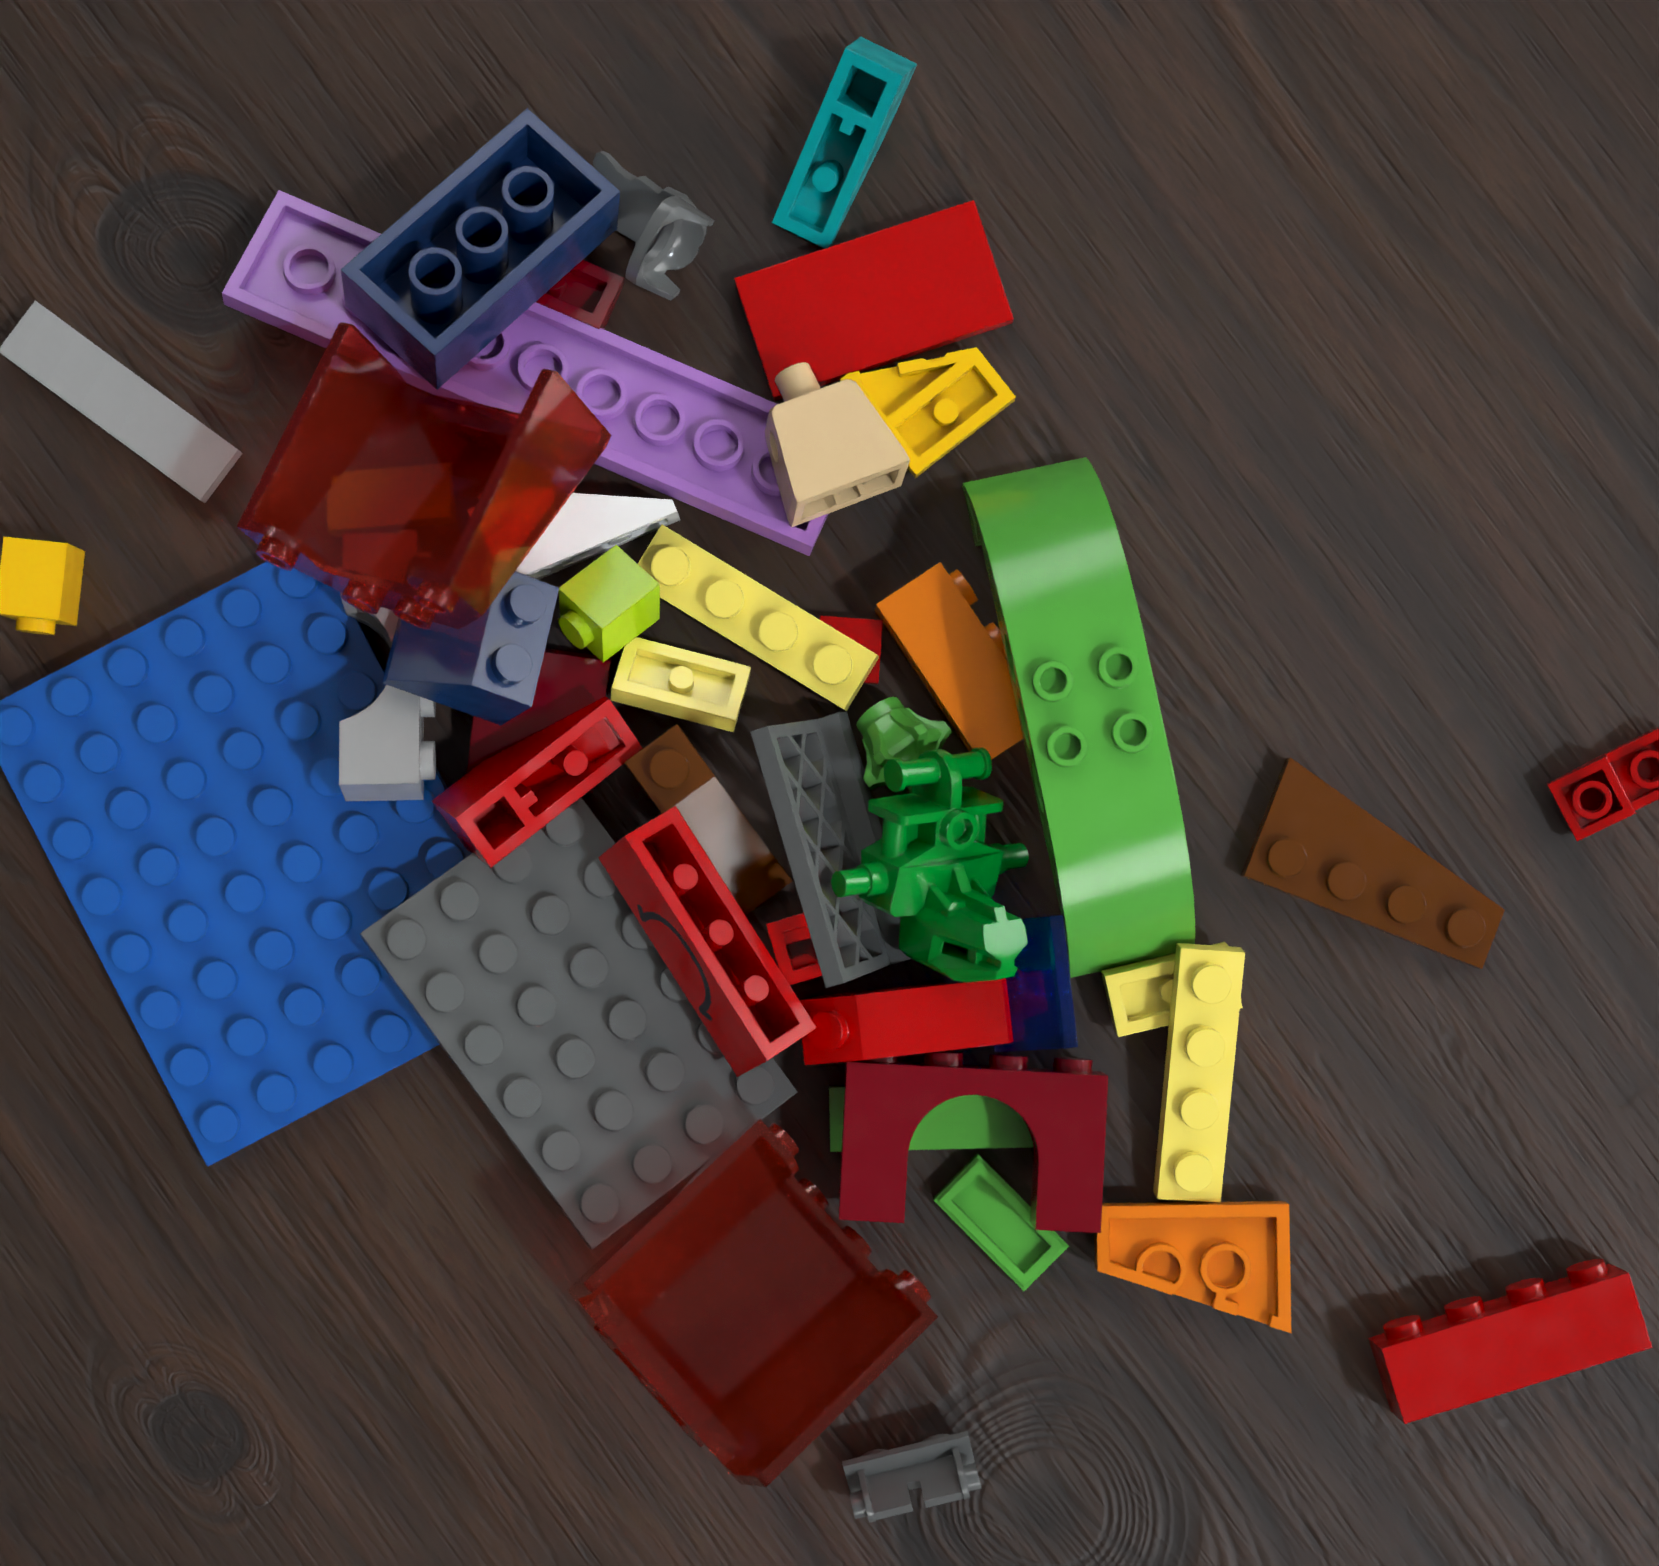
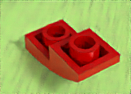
[1547,726,1659,841]

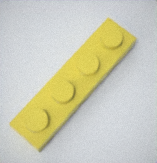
[638,524,879,711]
[1153,943,1245,1203]

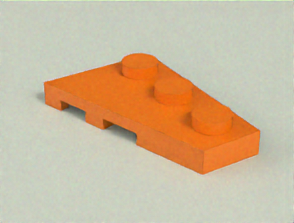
[1094,1201,1292,1334]

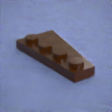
[1241,757,1505,969]

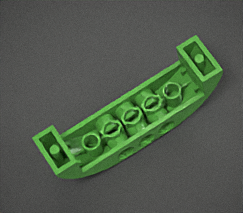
[962,457,1195,978]

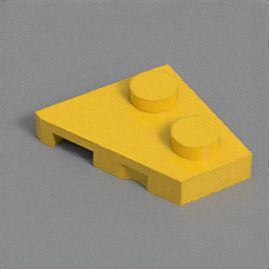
[840,347,1016,478]

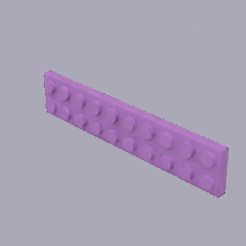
[222,190,828,556]

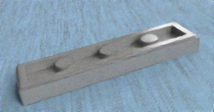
[0,300,243,503]

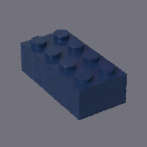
[341,108,620,390]

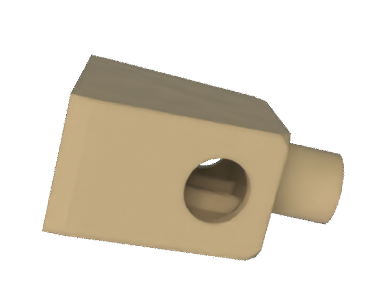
[765,362,910,528]

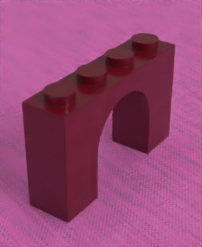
[838,1051,1108,1233]

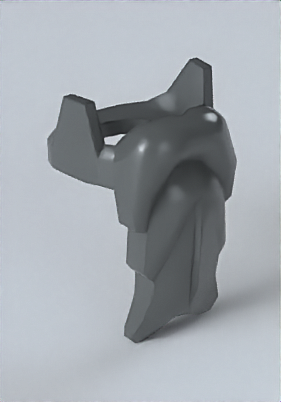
[593,151,715,301]

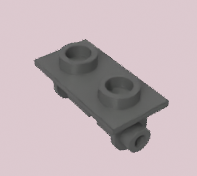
[842,1431,981,1523]

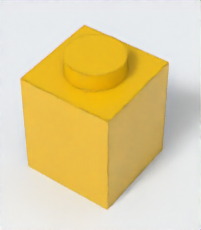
[0,537,85,635]

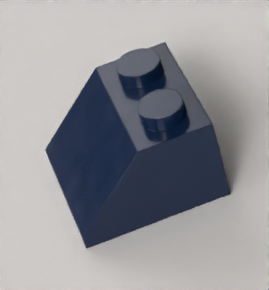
[382,562,559,725]

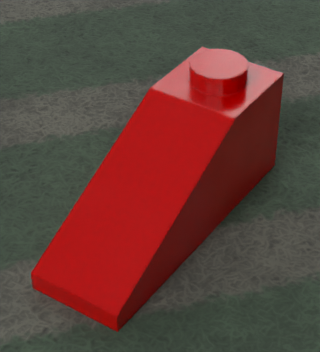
[432,696,643,868]
[799,978,1014,1065]

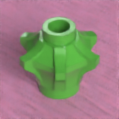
[856,697,953,793]

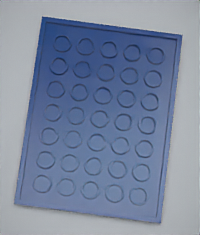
[0,537,472,1167]

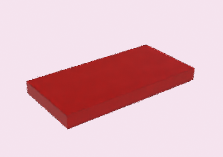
[734,200,1014,401]

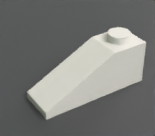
[470,487,680,580]

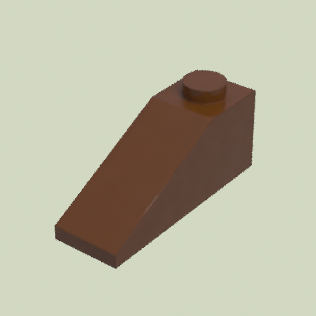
[625,724,792,916]

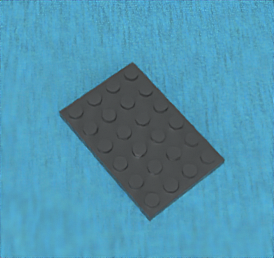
[360,797,798,1250]

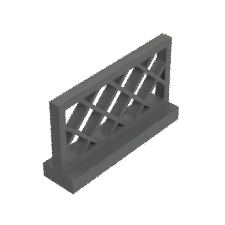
[750,711,911,988]

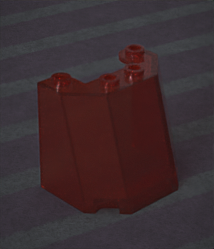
[237,322,612,630]
[567,1119,938,1487]

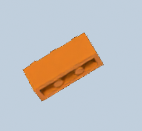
[875,562,1023,760]

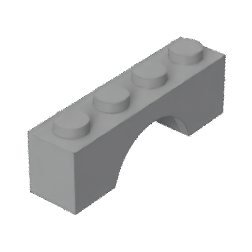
[339,535,436,801]

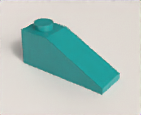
[772,36,917,248]

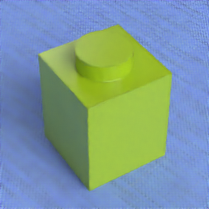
[558,545,660,663]

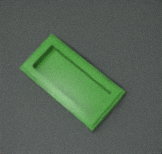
[933,1153,1069,1291]

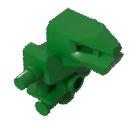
[831,747,1029,983]

